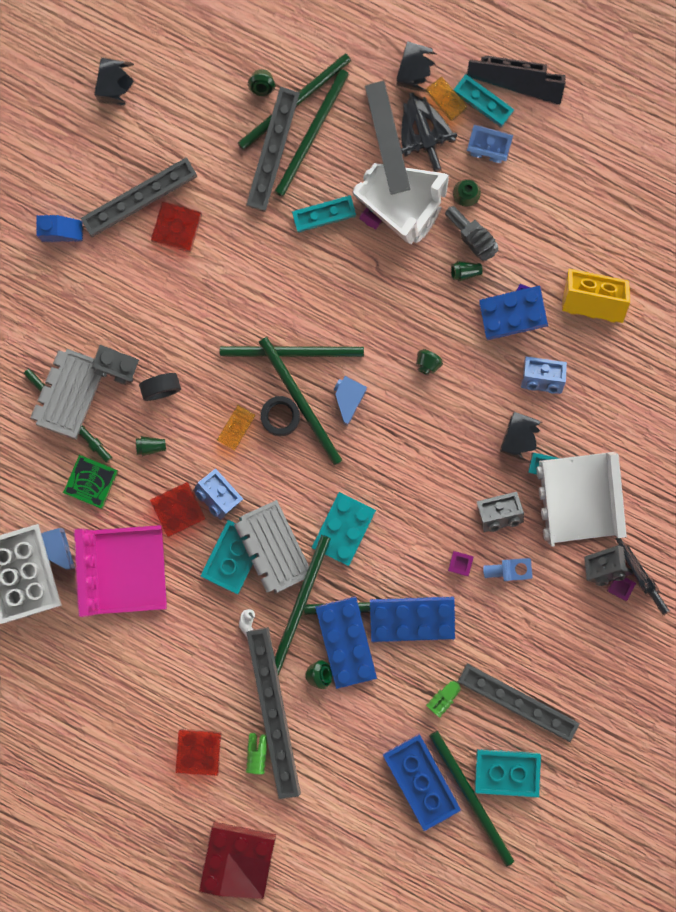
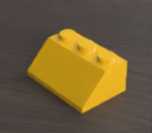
[562,269,630,323]

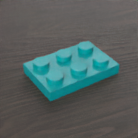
[312,492,376,566]
[200,520,257,594]
[474,749,541,797]

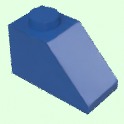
[36,215,83,242]

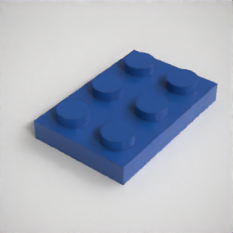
[479,285,548,340]

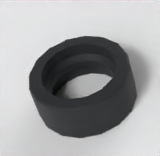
[139,373,181,401]
[260,396,300,436]

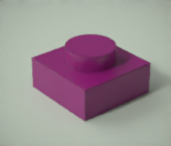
[359,208,383,230]
[448,551,474,577]
[607,578,636,602]

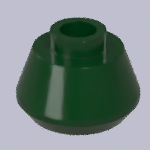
[248,69,275,96]
[453,179,481,207]
[416,349,443,375]
[305,660,332,689]

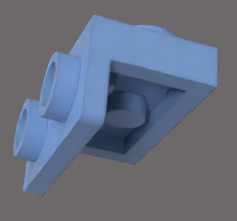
[467,124,513,163]

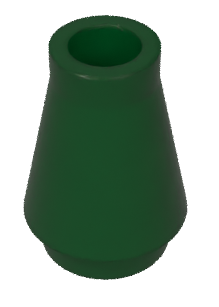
[451,261,483,282]
[136,436,166,457]

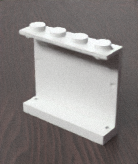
[537,452,627,546]

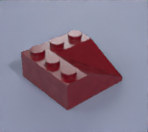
[199,822,276,899]

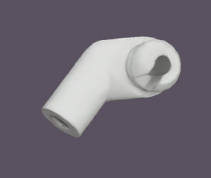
[239,609,255,639]

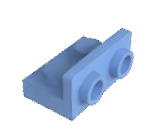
[521,356,567,394]
[194,469,243,520]

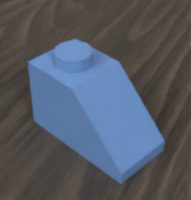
[334,376,367,426]
[41,528,75,570]

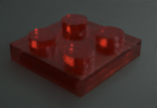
[151,201,202,252]
[150,482,206,538]
[176,729,222,776]

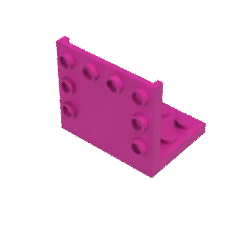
[74,525,167,617]

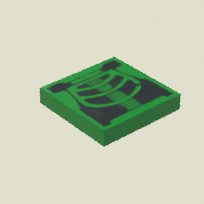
[63,455,118,509]

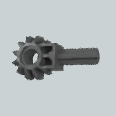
[445,206,498,261]

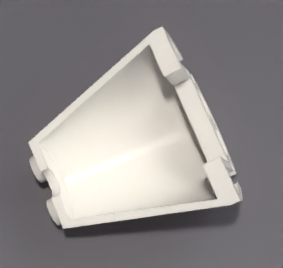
[353,163,449,244]

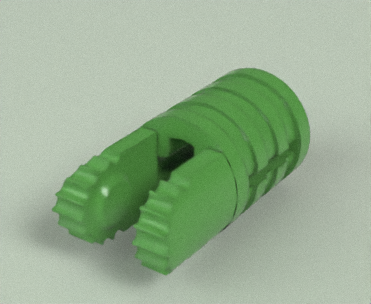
[426,681,461,718]
[246,733,267,774]

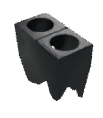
[397,41,437,93]
[94,58,134,105]
[500,412,543,463]

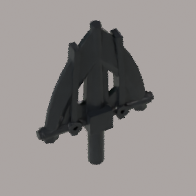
[401,92,458,172]
[615,538,670,616]

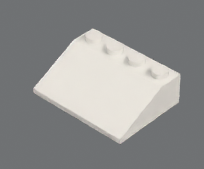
[0,524,61,624]

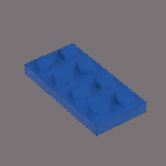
[315,596,377,689]
[370,597,455,642]
[383,734,461,831]

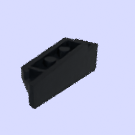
[467,56,566,105]

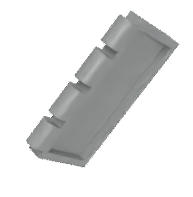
[30,349,102,440]
[234,500,309,593]

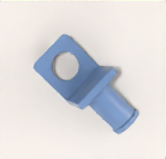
[484,558,533,581]

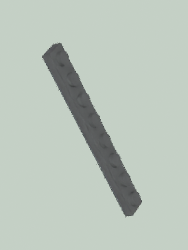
[246,627,301,799]

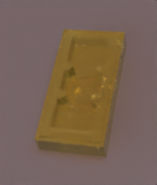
[426,76,467,121]
[217,405,256,451]

